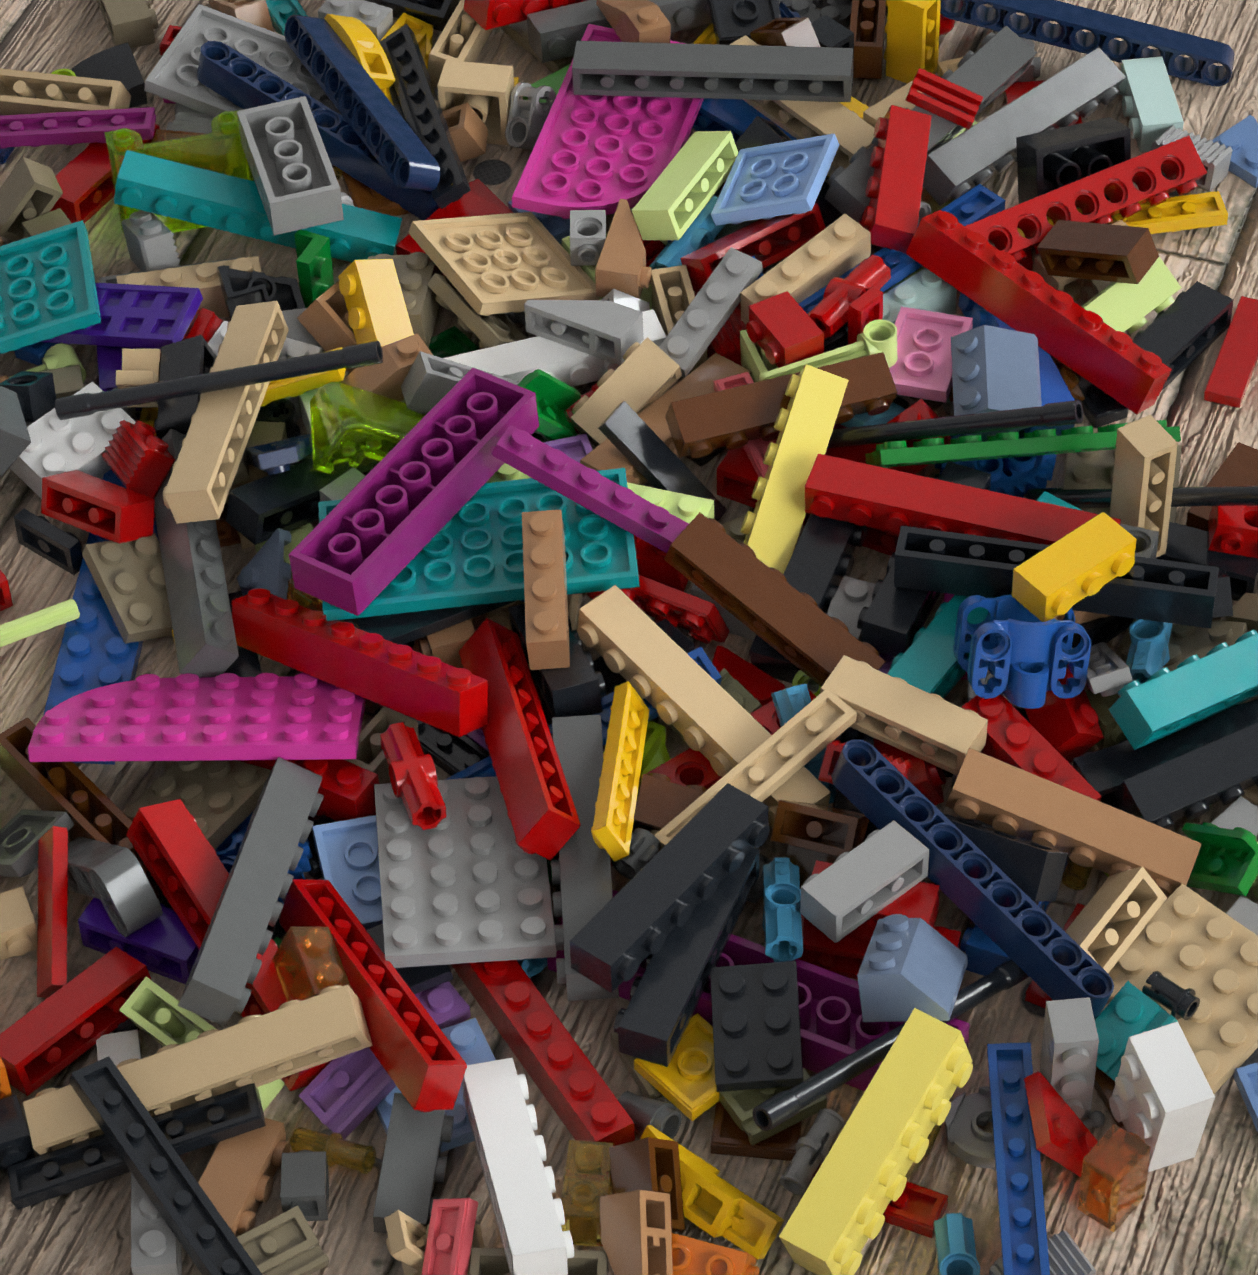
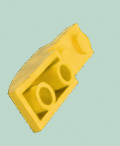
[324,14,395,106]
[640,1125,784,1260]

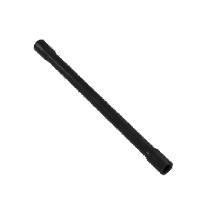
[55,341,383,420]
[827,400,1084,449]
[1025,486,1258,508]
[752,958,1029,1131]

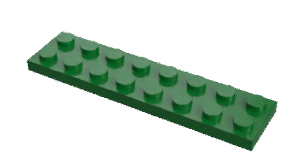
[865,420,1181,468]

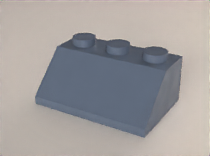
[951,325,1042,442]
[857,914,968,1022]

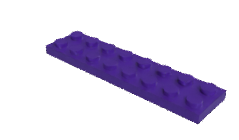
[41,282,203,349]

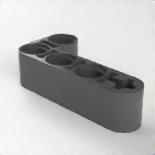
[68,837,163,937]

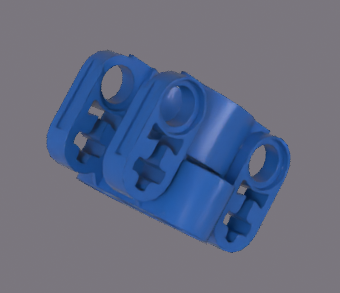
[953,595,1091,709]

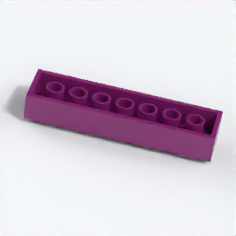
[289,368,539,616]

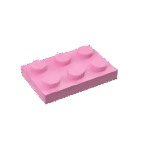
[889,307,973,403]

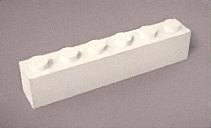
[462,1057,574,1275]

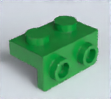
[294,229,334,308]
[517,369,581,441]
[1182,822,1258,896]

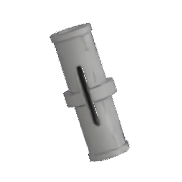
[780,1108,845,1195]

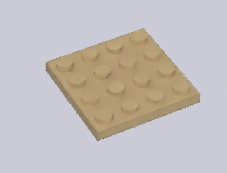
[409,212,599,316]
[1103,883,1258,1094]

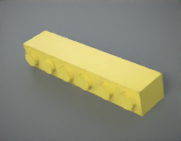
[740,364,849,574]

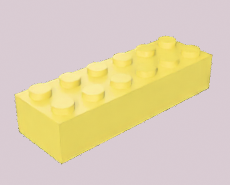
[779,1008,973,1275]

